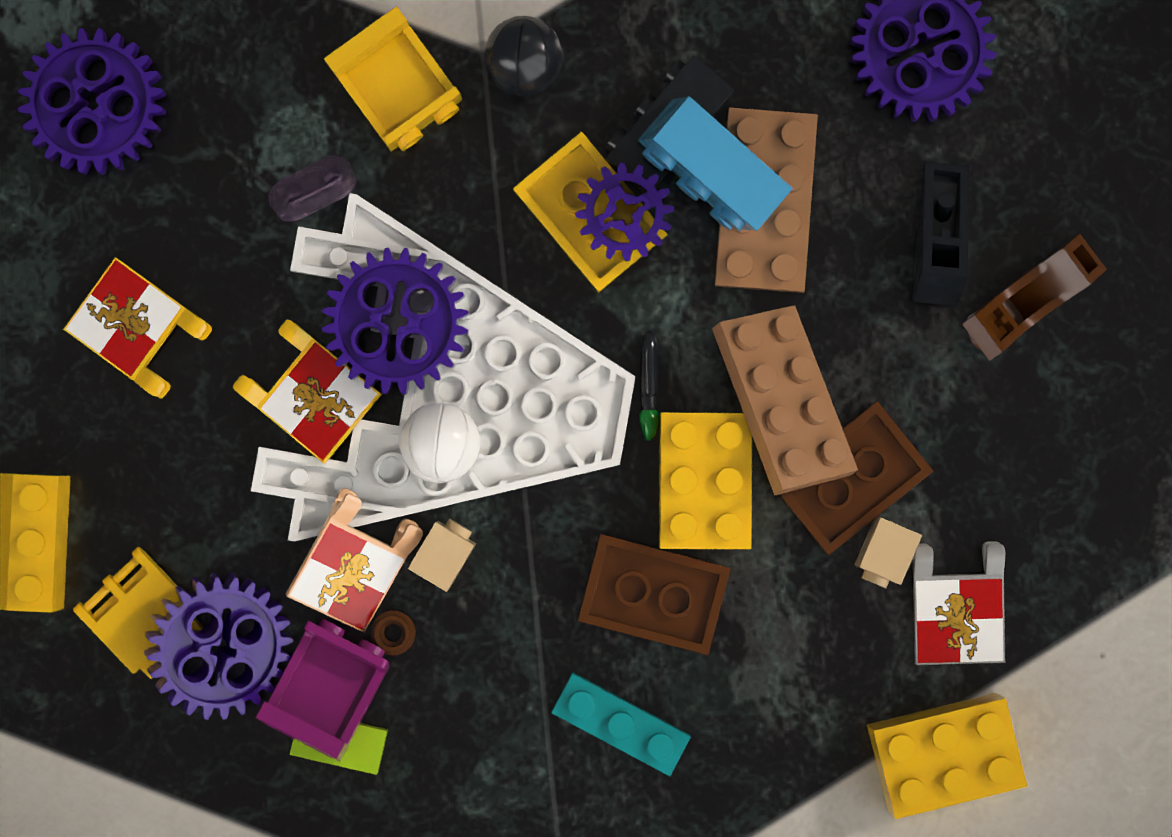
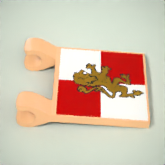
[286,488,423,633]

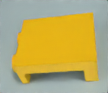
[324,6,462,152]

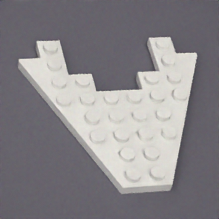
[251,193,635,541]

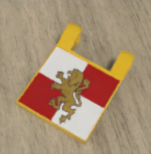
[63,257,212,398]
[233,320,382,464]

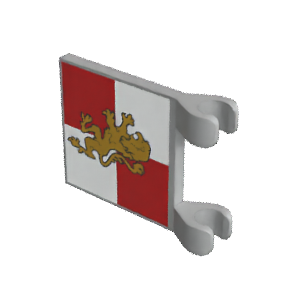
[912,541,1005,665]

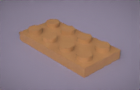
[715,108,818,293]
[712,305,858,495]

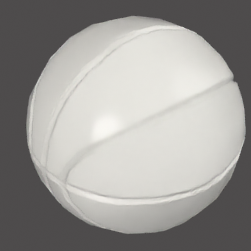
[400,402,480,483]

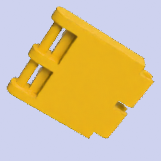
[73,547,204,679]

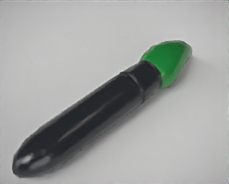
[639,330,659,441]

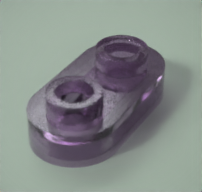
[268,156,357,222]

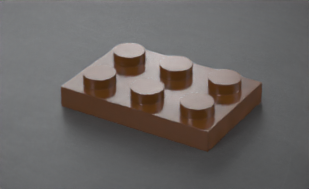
[779,401,933,555]
[578,534,731,655]

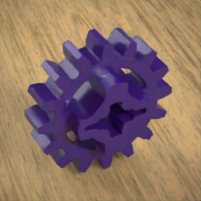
[575,162,674,261]

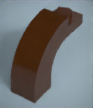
[962,234,1107,361]

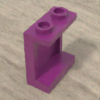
[256,619,390,762]

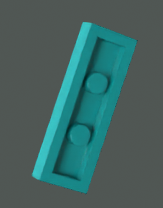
[552,672,691,776]

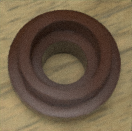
[371,610,416,655]

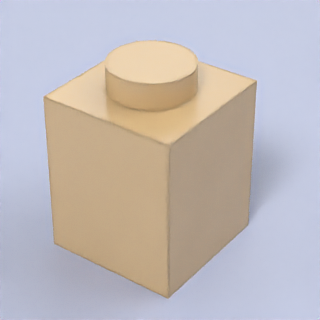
[854,517,922,588]
[408,518,476,592]

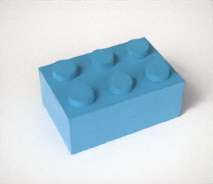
[637,96,793,232]

